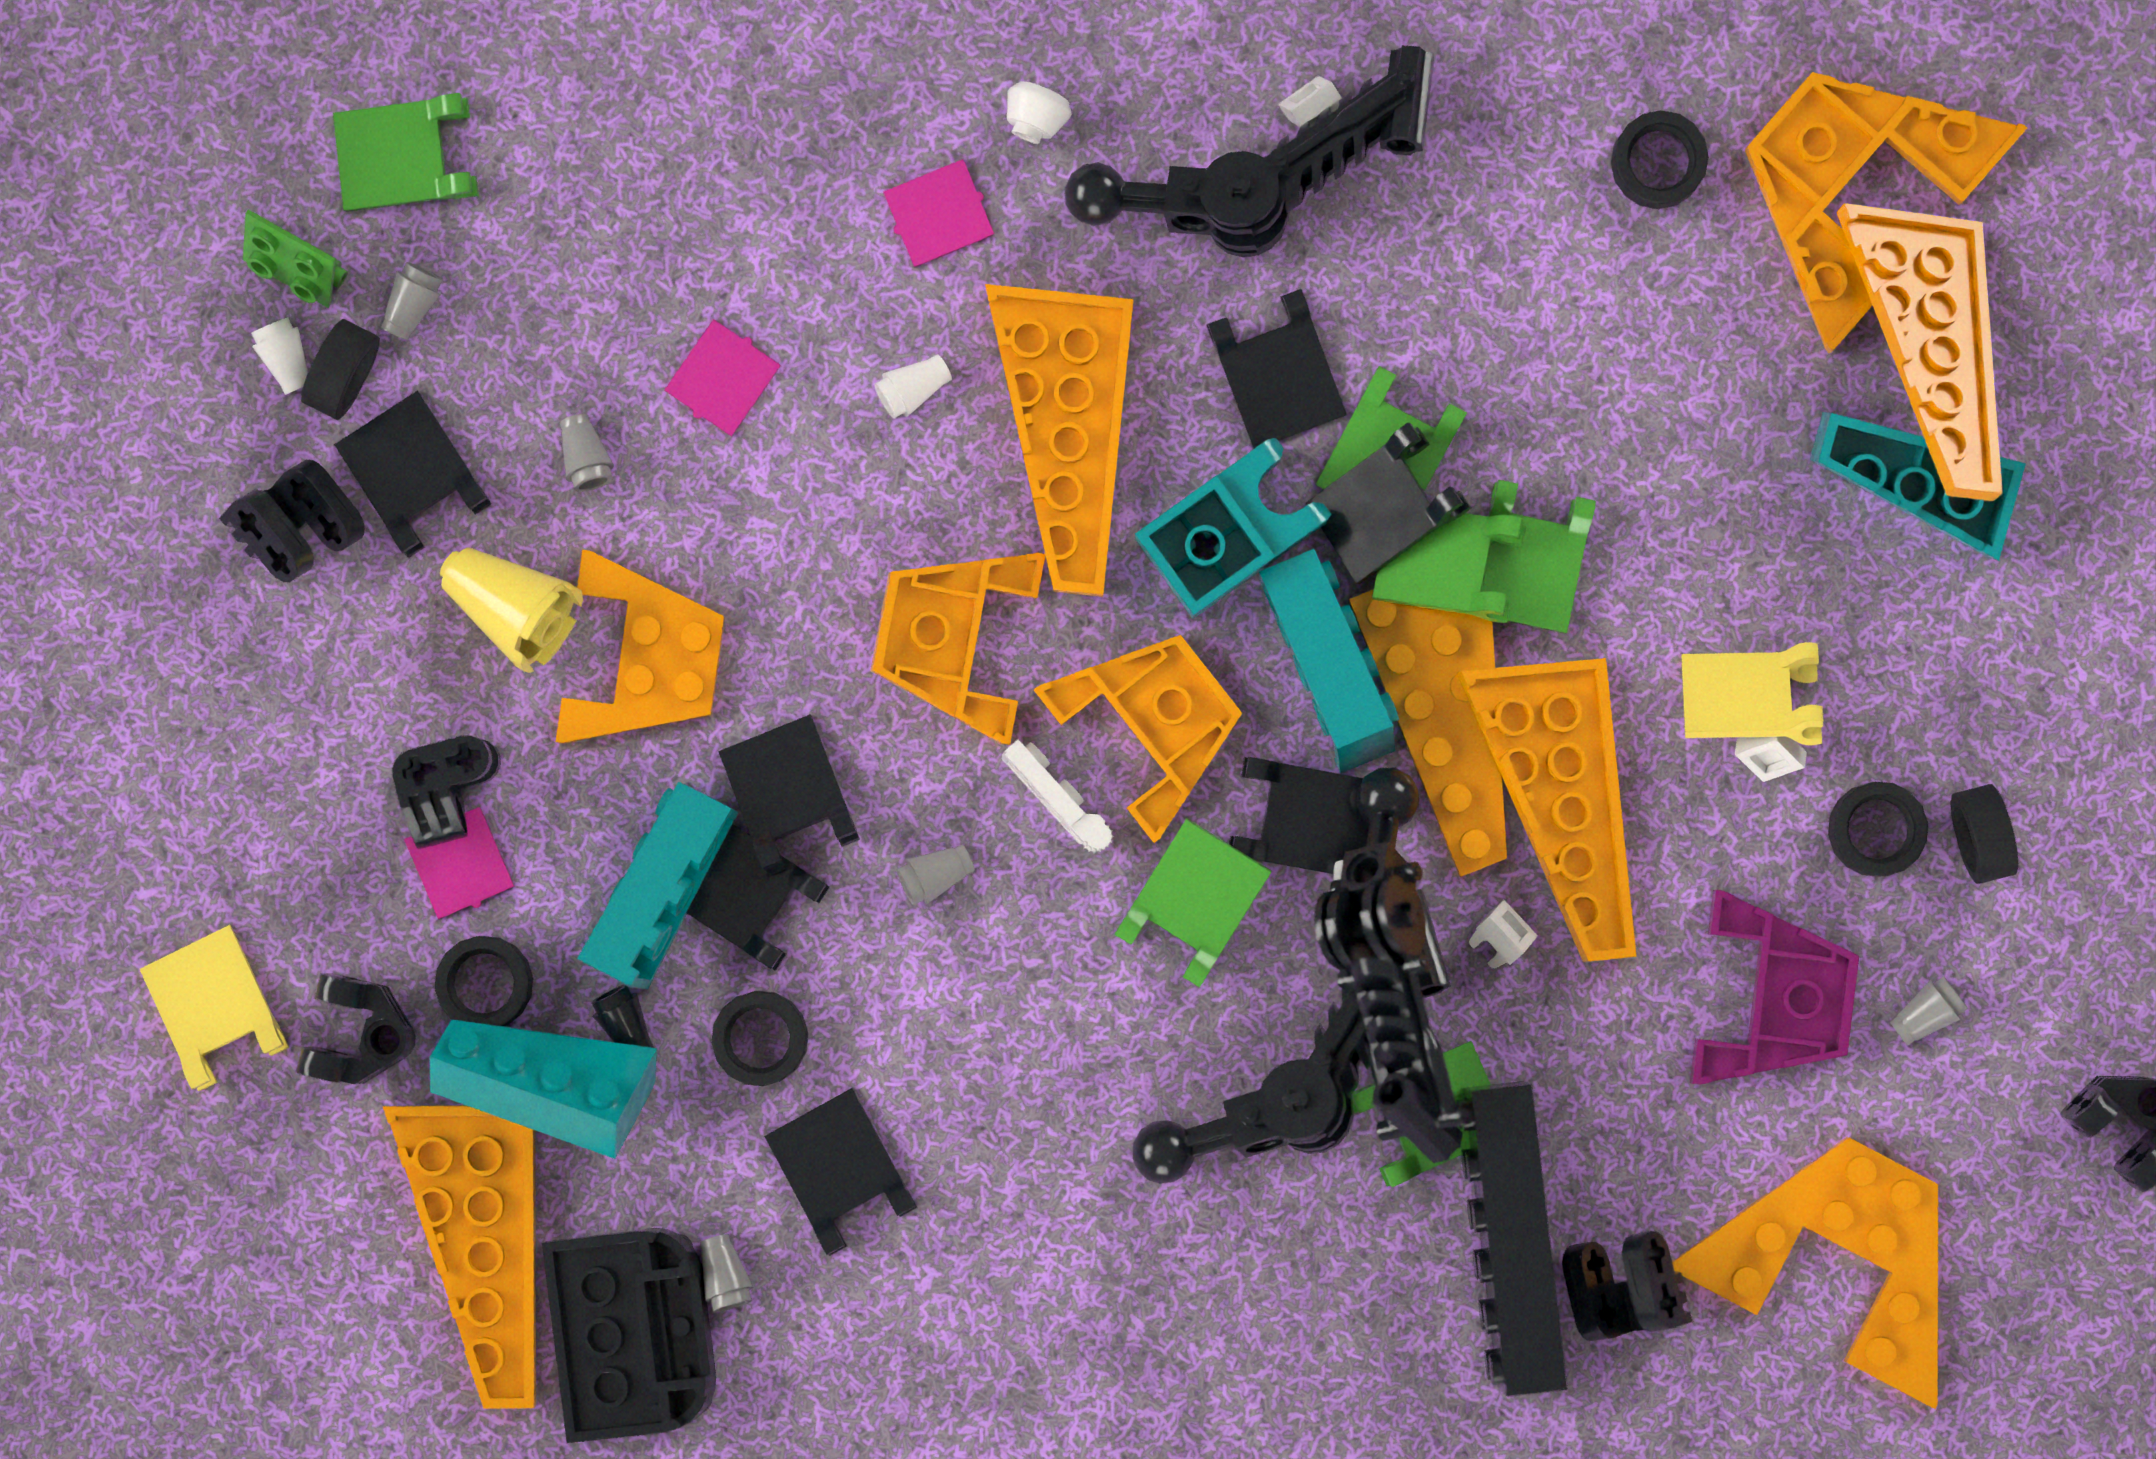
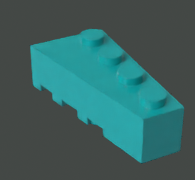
[1810,412,2026,561]
[1259,549,1399,774]
[577,781,739,990]
[430,1019,657,1159]

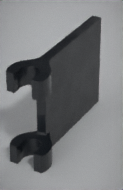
[1206,289,1347,449]
[334,390,492,558]
[1305,422,1471,584]
[718,714,860,877]
[1229,757,1369,874]
[687,824,830,971]
[764,1088,918,1256]

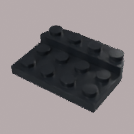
[542,1228,716,1443]

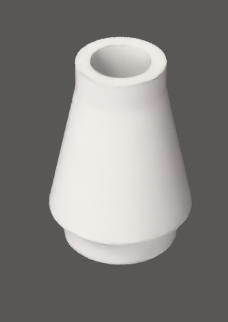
[252,317,308,395]
[874,354,952,418]

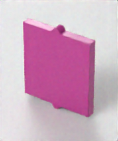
[883,159,994,268]
[664,319,781,437]
[404,807,515,919]

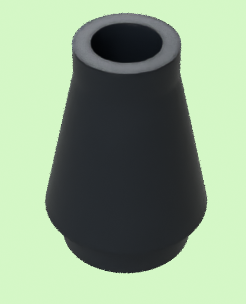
[591,984,654,1048]

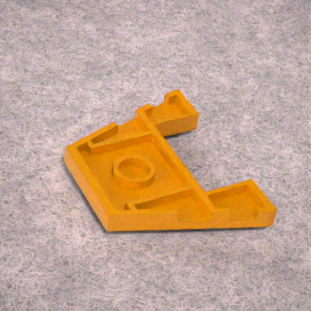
[556,549,725,743]
[870,553,1045,745]
[1033,635,1242,843]

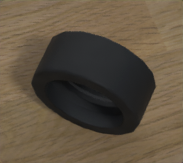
[1610,110,1709,209]
[301,319,380,420]
[1828,782,1928,877]
[1950,784,2019,884]
[434,936,533,1027]
[711,991,808,1086]

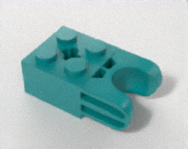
[1135,438,1331,619]

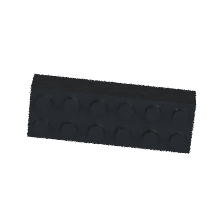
[1455,1081,1567,1397]

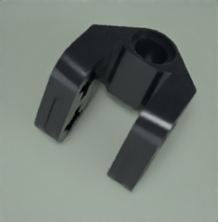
[219,459,365,583]
[392,735,501,850]
[296,973,416,1085]
[2060,1076,2156,1192]
[1562,1231,1693,1341]

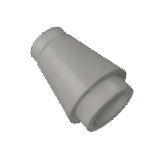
[381,262,443,340]
[559,414,614,492]
[896,844,975,905]
[1890,976,1968,1045]
[700,1234,754,1312]

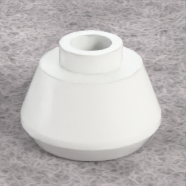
[1007,81,1072,144]

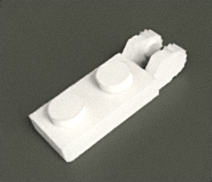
[1001,739,1113,854]

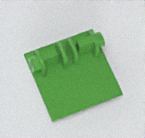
[243,209,348,308]

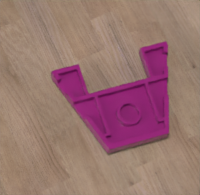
[1690,890,1859,1085]

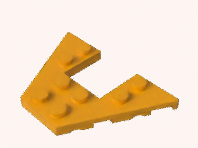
[1744,72,2027,354]
[1672,1137,1938,1409]

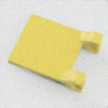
[1681,642,1823,745]
[140,925,289,1091]

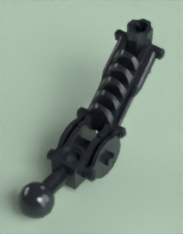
[1064,45,1434,257]
[1314,767,1470,1163]
[1133,889,1451,1184]

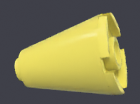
[440,547,583,673]

